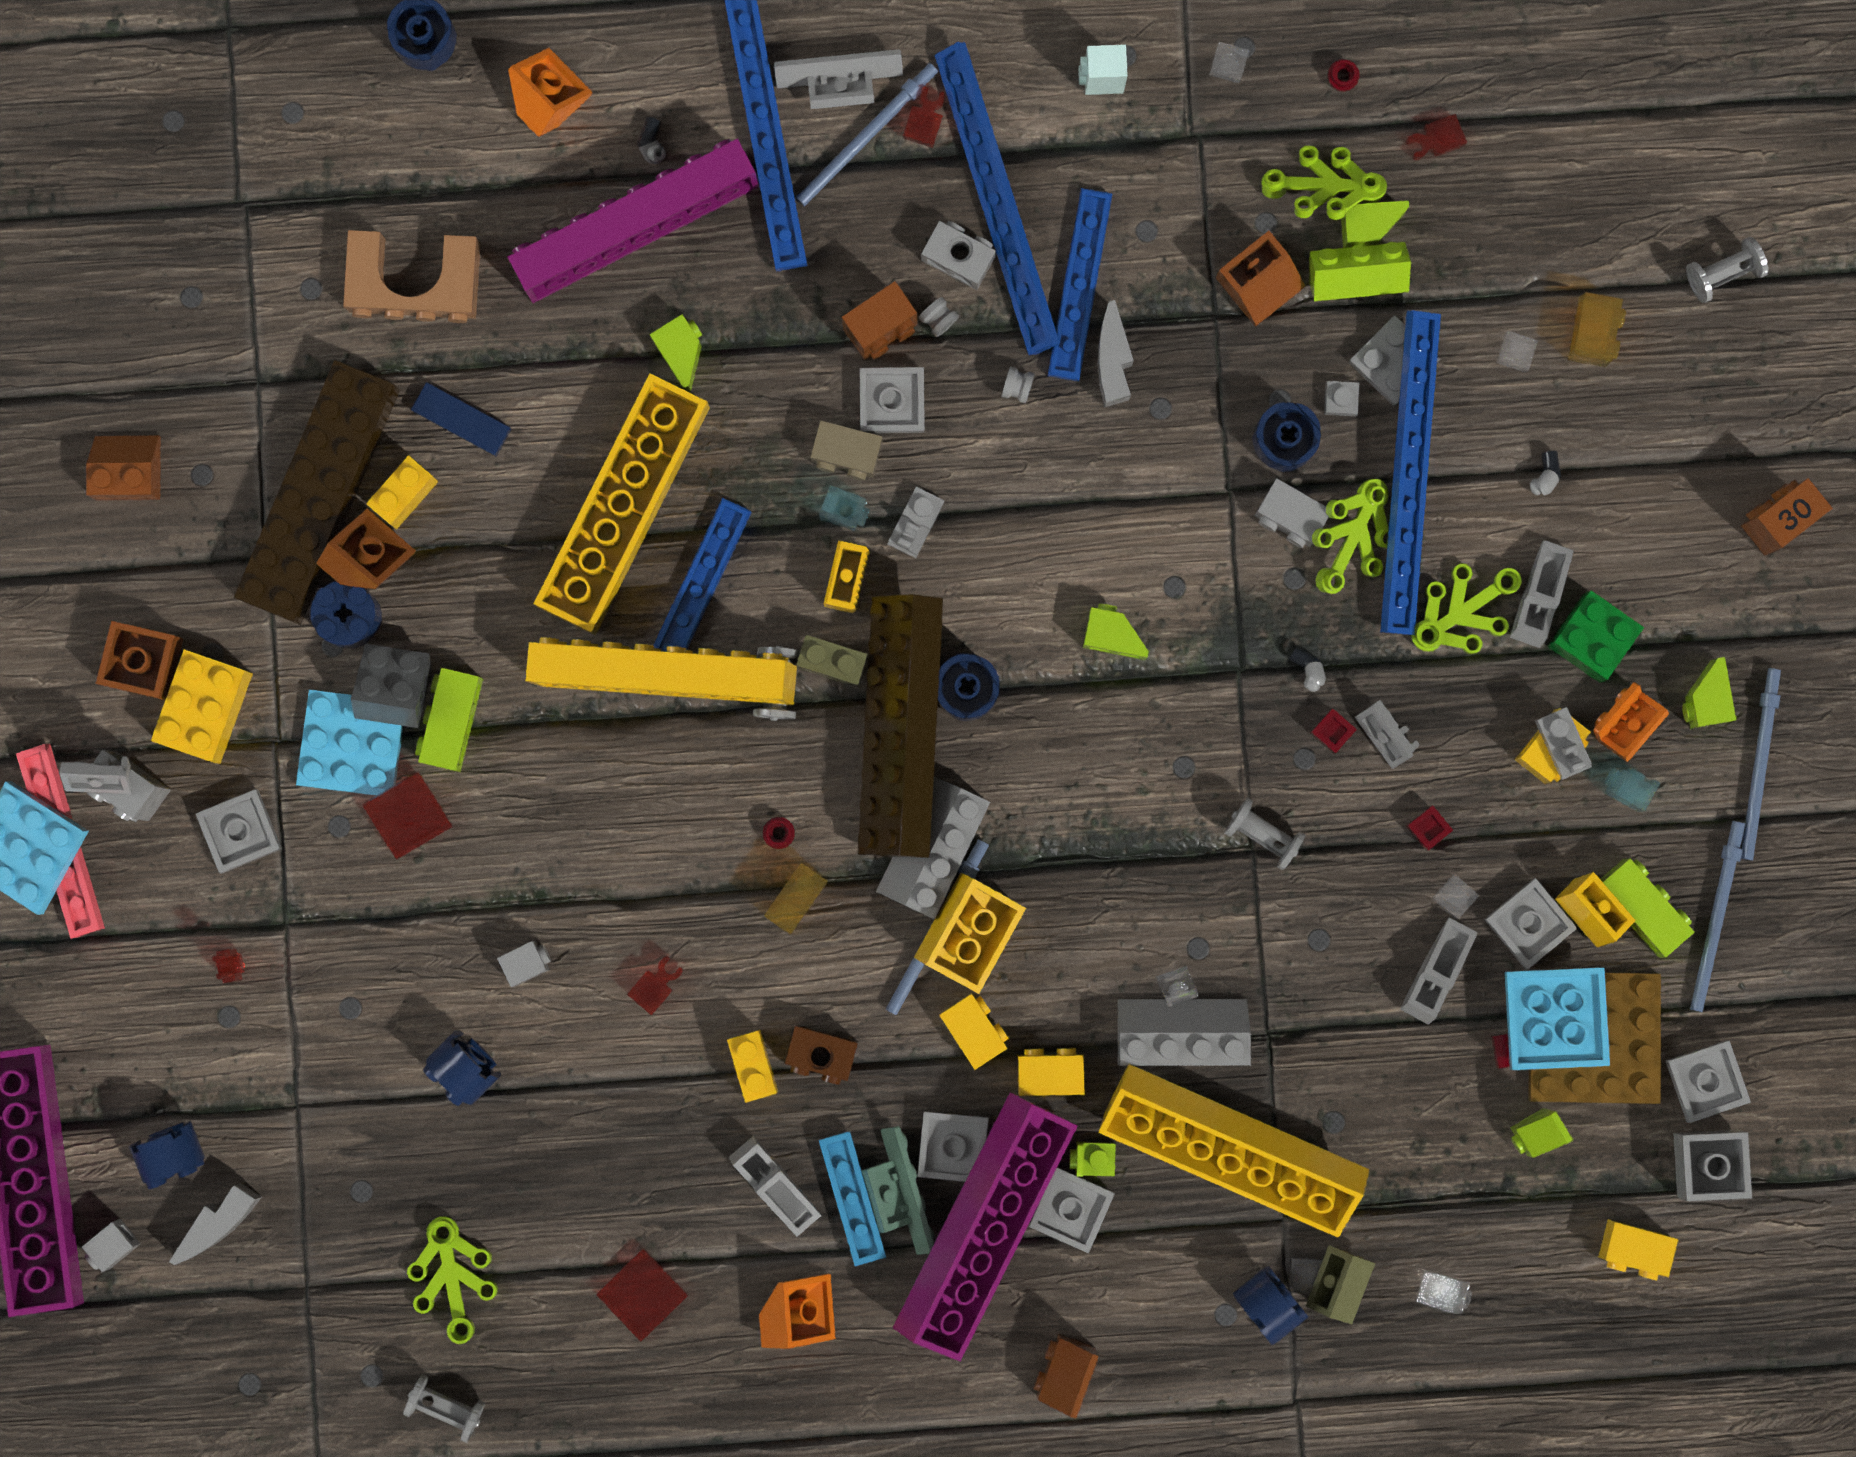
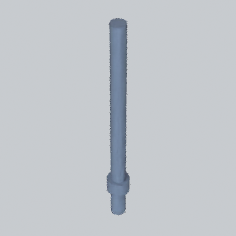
[795,63,938,207]
[1741,668,1781,861]
[1690,821,1745,1012]
[886,839,989,1015]

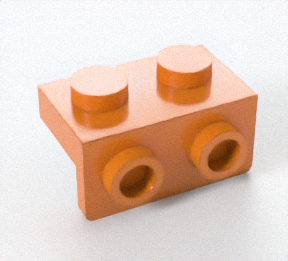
[1593,682,1669,763]

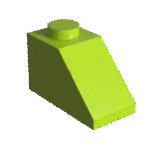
[1341,201,1409,248]
[650,314,702,392]
[1082,603,1149,660]
[1682,657,1736,729]
[1510,1108,1573,1158]

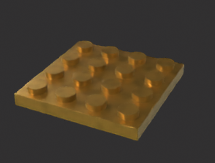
[1528,973,1661,1104]

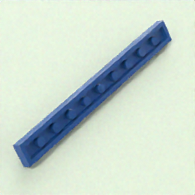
[725,0,807,272]
[935,42,1060,355]
[1380,310,1441,635]

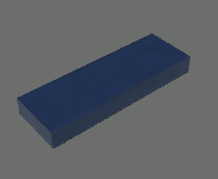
[411,382,512,457]

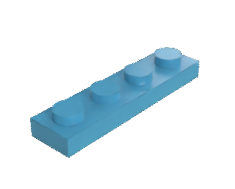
[819,1131,886,1266]

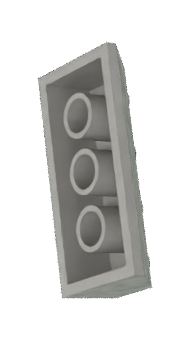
[876,777,990,919]
[1117,999,1251,1066]

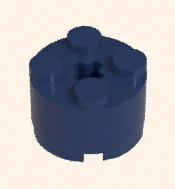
[387,0,457,71]
[1252,402,1321,472]
[310,581,382,649]
[938,654,1000,721]
[423,1030,501,1106]
[129,1121,206,1189]
[1232,1265,1309,1346]

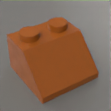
[86,435,161,500]
[316,509,416,589]
[1033,1334,1099,1419]

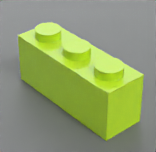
[1309,242,1411,302]
[415,668,483,773]
[1600,858,1695,958]

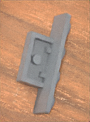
[774,49,903,109]

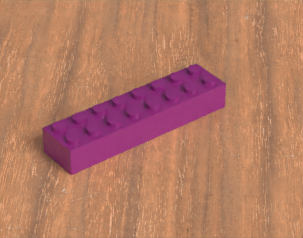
[508,138,759,303]
[0,1044,84,1317]
[892,1092,1077,1361]

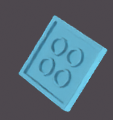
[296,690,404,798]
[0,781,89,915]
[1504,967,1610,1070]

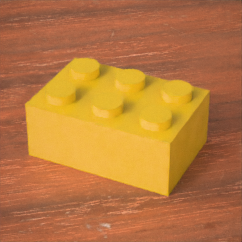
[151,649,253,764]
[914,872,1026,994]

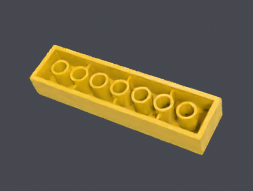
[533,373,710,636]
[525,637,797,705]
[1098,1064,1369,1238]

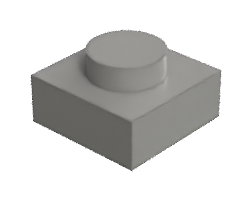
[1324,381,1359,416]

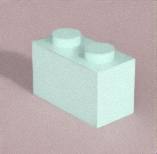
[1078,45,1127,95]

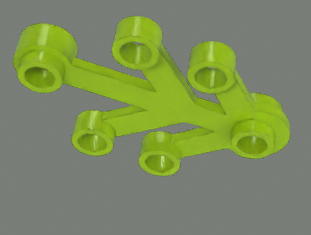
[1262,145,1387,220]
[1312,479,1389,594]
[1411,563,1522,654]
[407,1216,498,1344]

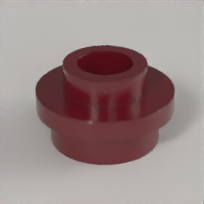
[1327,59,1360,92]
[763,817,795,849]

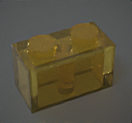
[1568,292,1626,367]
[764,863,828,935]

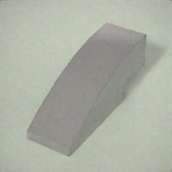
[1098,300,1134,408]
[1510,540,1574,648]
[1400,917,1477,1025]
[729,1136,821,1237]
[169,1183,262,1265]

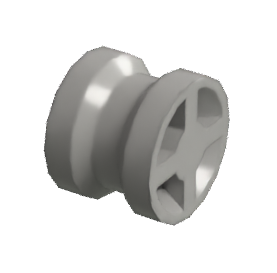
[919,297,959,337]
[1001,366,1035,404]

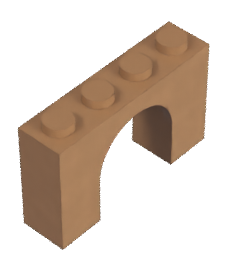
[343,230,481,323]

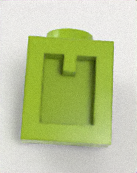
[1069,1142,1116,1177]

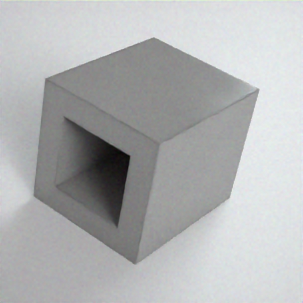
[497,941,551,987]
[82,1219,141,1272]

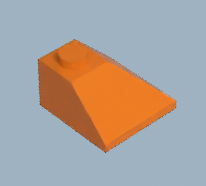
[508,48,593,137]
[759,1274,836,1349]

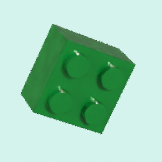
[1547,590,1644,683]

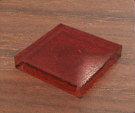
[362,771,452,860]
[596,1248,688,1342]

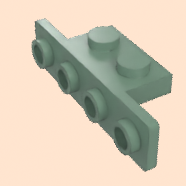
[861,1126,935,1255]

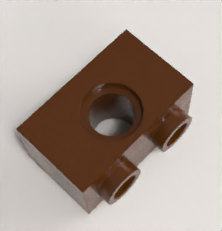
[785,1025,858,1085]

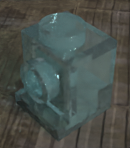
[819,485,870,532]
[1604,767,1660,812]

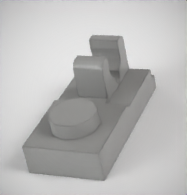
[887,486,945,559]
[1355,700,1419,769]
[1535,707,1592,780]
[59,756,132,794]

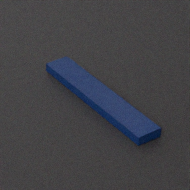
[1048,188,1112,382]
[653,498,752,652]

